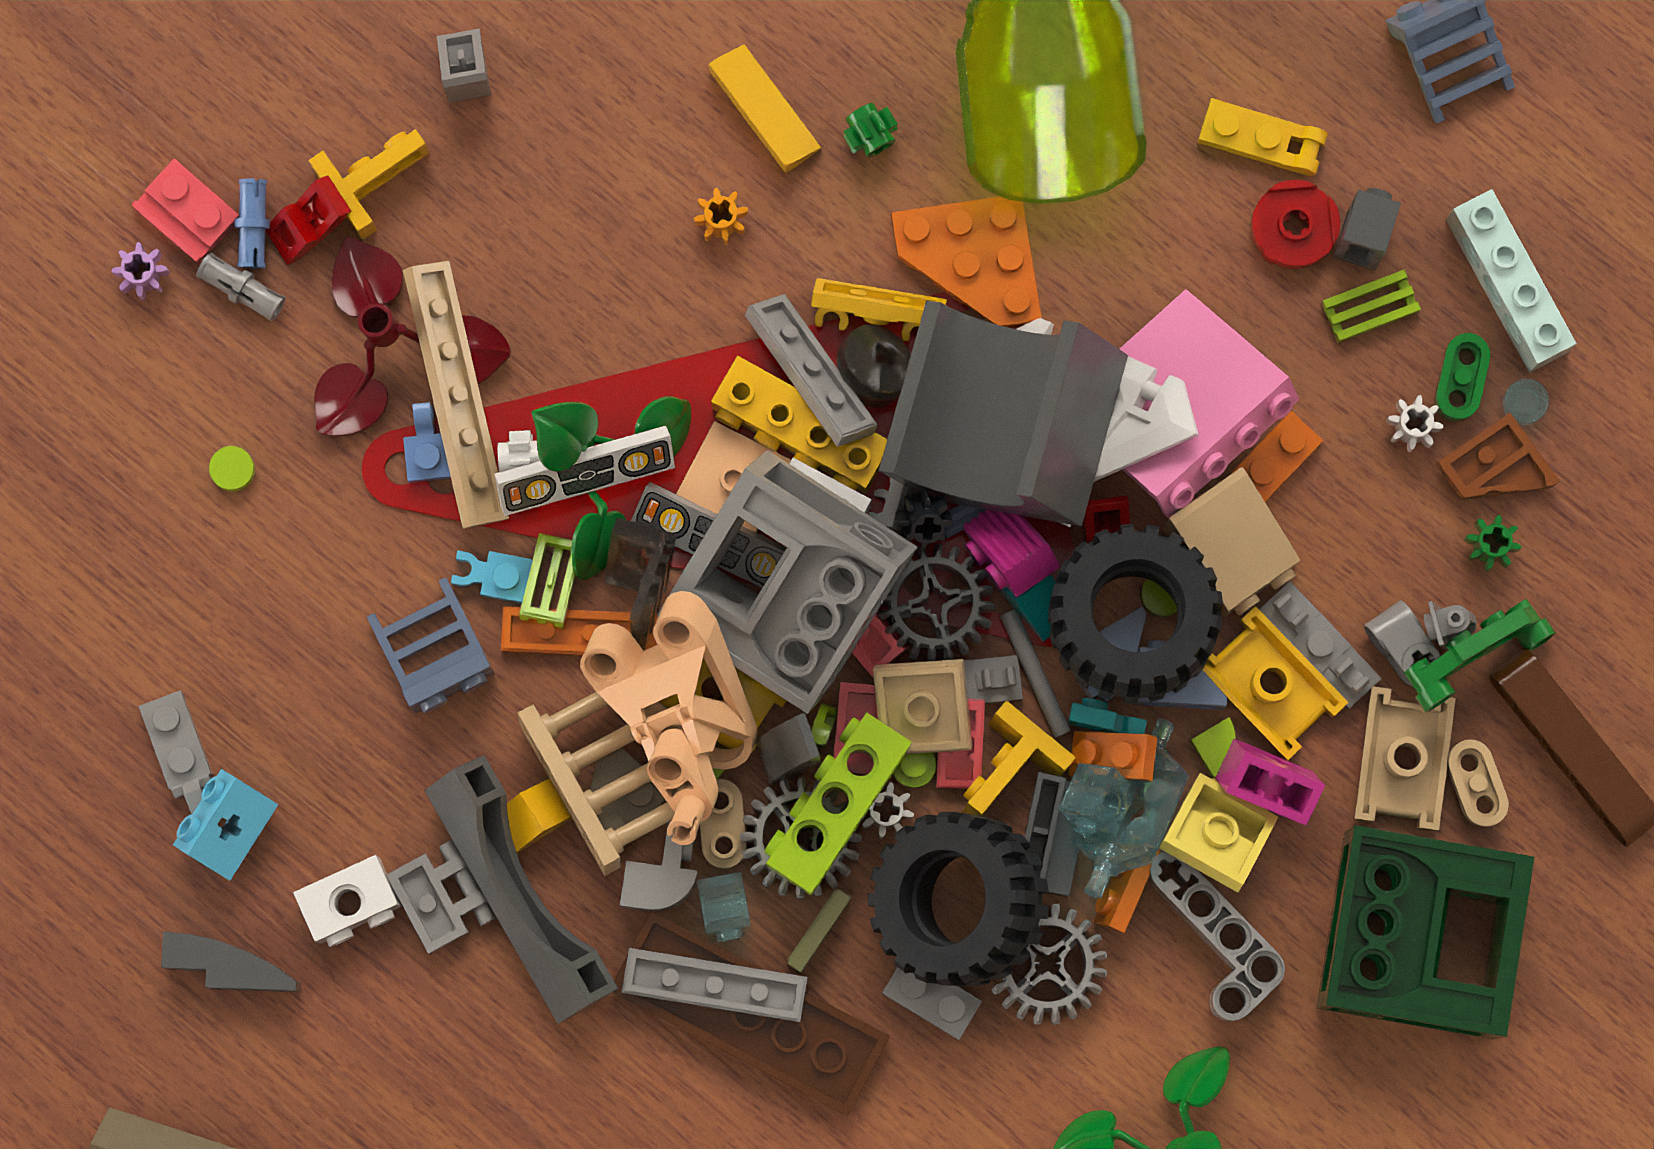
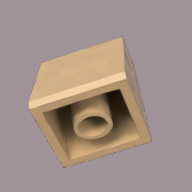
[1162,467,1300,617]

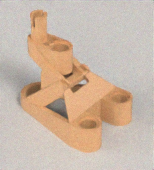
[580,591,757,845]

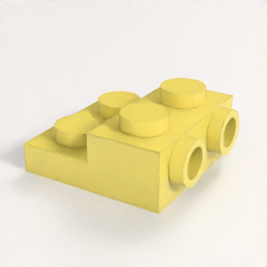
[1159,773,1278,892]

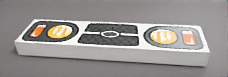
[494,426,675,516]

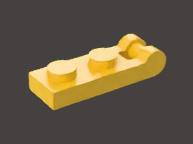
[1197,98,1328,176]

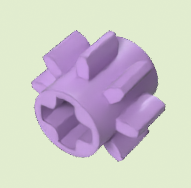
[112,242,170,300]

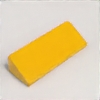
[708,44,821,174]

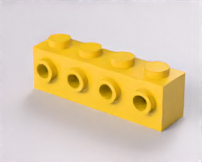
[711,356,887,495]

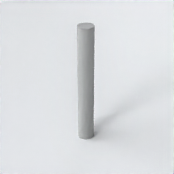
[1000,609,1071,738]

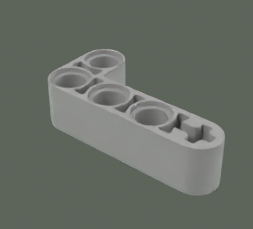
[1148,852,1285,1022]

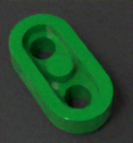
[1434,333,1490,422]

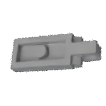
[139,690,213,815]

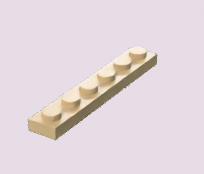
[403,261,509,529]

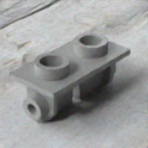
[1423,601,1477,651]

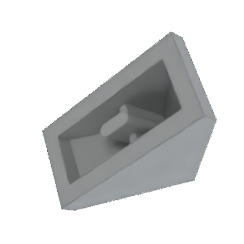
[437,28,492,103]

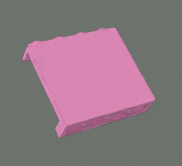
[1120,289,1300,518]

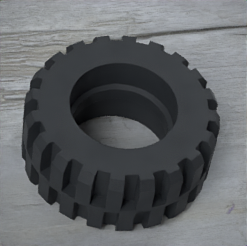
[1048,524,1223,704]
[868,812,1049,986]

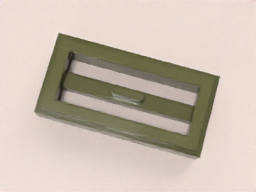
[787,889,851,974]

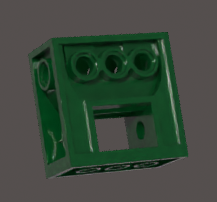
[1316,825,1535,1040]

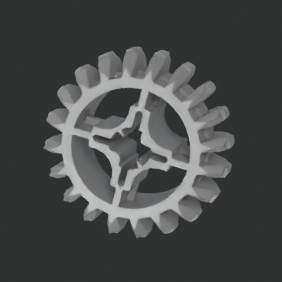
[740,777,861,899]
[991,904,1107,1025]

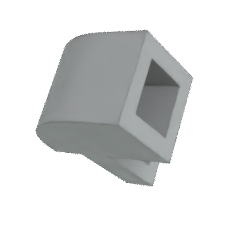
[620,821,699,912]

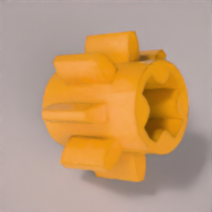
[694,188,748,245]

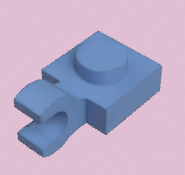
[403,402,451,483]

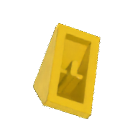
[507,778,572,854]

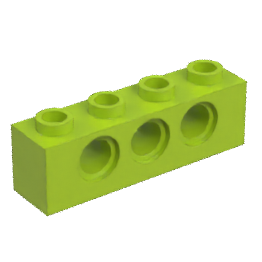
[764,712,912,896]

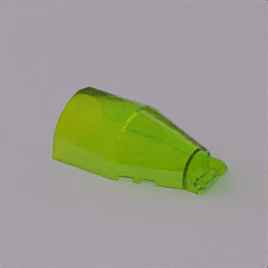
[956,0,1147,204]

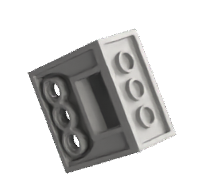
[657,450,917,714]

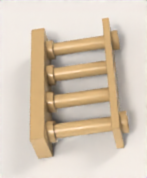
[518,692,675,876]

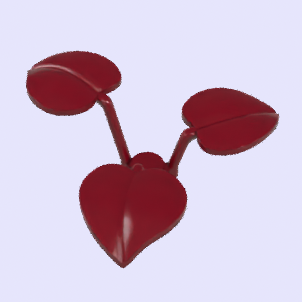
[314,236,511,437]

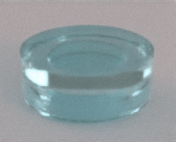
[1503,379,1549,425]

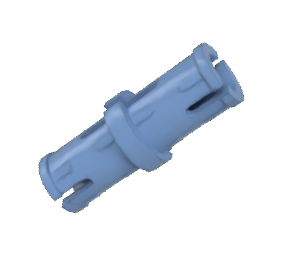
[234,178,270,269]

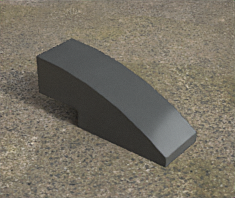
[756,713,820,786]
[161,932,301,992]

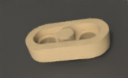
[1447,740,1509,828]
[700,779,747,870]

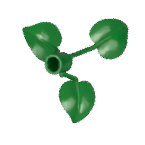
[531,396,691,580]
[1053,1046,1230,1149]

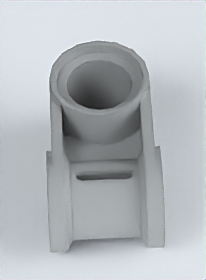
[1364,600,1440,687]

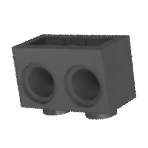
[1333,188,1401,271]

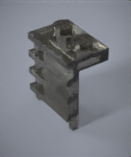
[604,518,677,651]

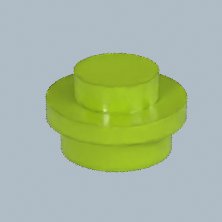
[893,752,936,788]

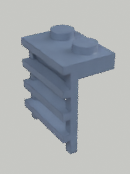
[1385,0,1515,123]
[367,577,495,713]

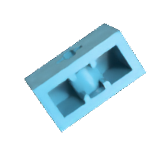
[173,769,279,881]

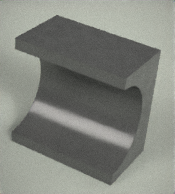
[879,300,1128,526]

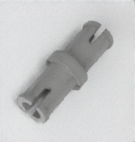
[196,253,286,322]

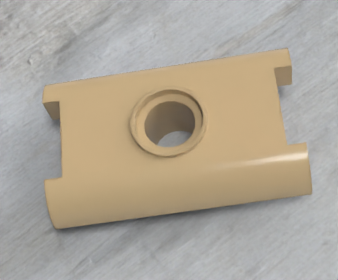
[1355,686,1456,831]

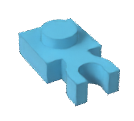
[451,550,533,604]

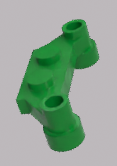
[1404,599,1556,713]

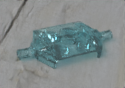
[1070,719,1189,898]

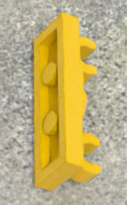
[811,278,947,341]

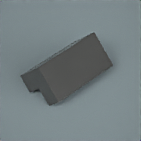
[1024,772,1092,898]

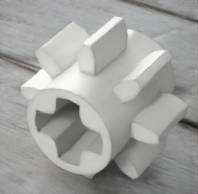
[1386,395,1443,453]
[498,430,540,472]
[862,782,914,839]

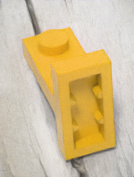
[308,129,429,240]
[961,700,1076,816]

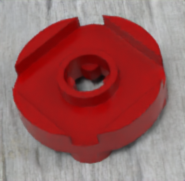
[1251,180,1340,269]

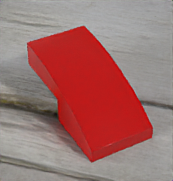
[265,175,352,265]

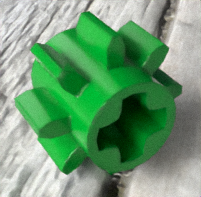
[843,103,898,158]
[1464,515,1522,572]

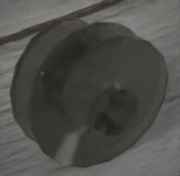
[837,325,911,408]

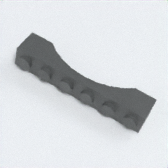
[424,755,618,1024]

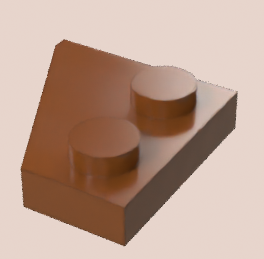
[1436,412,1560,500]

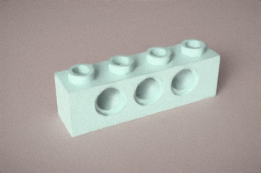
[1446,189,1577,373]

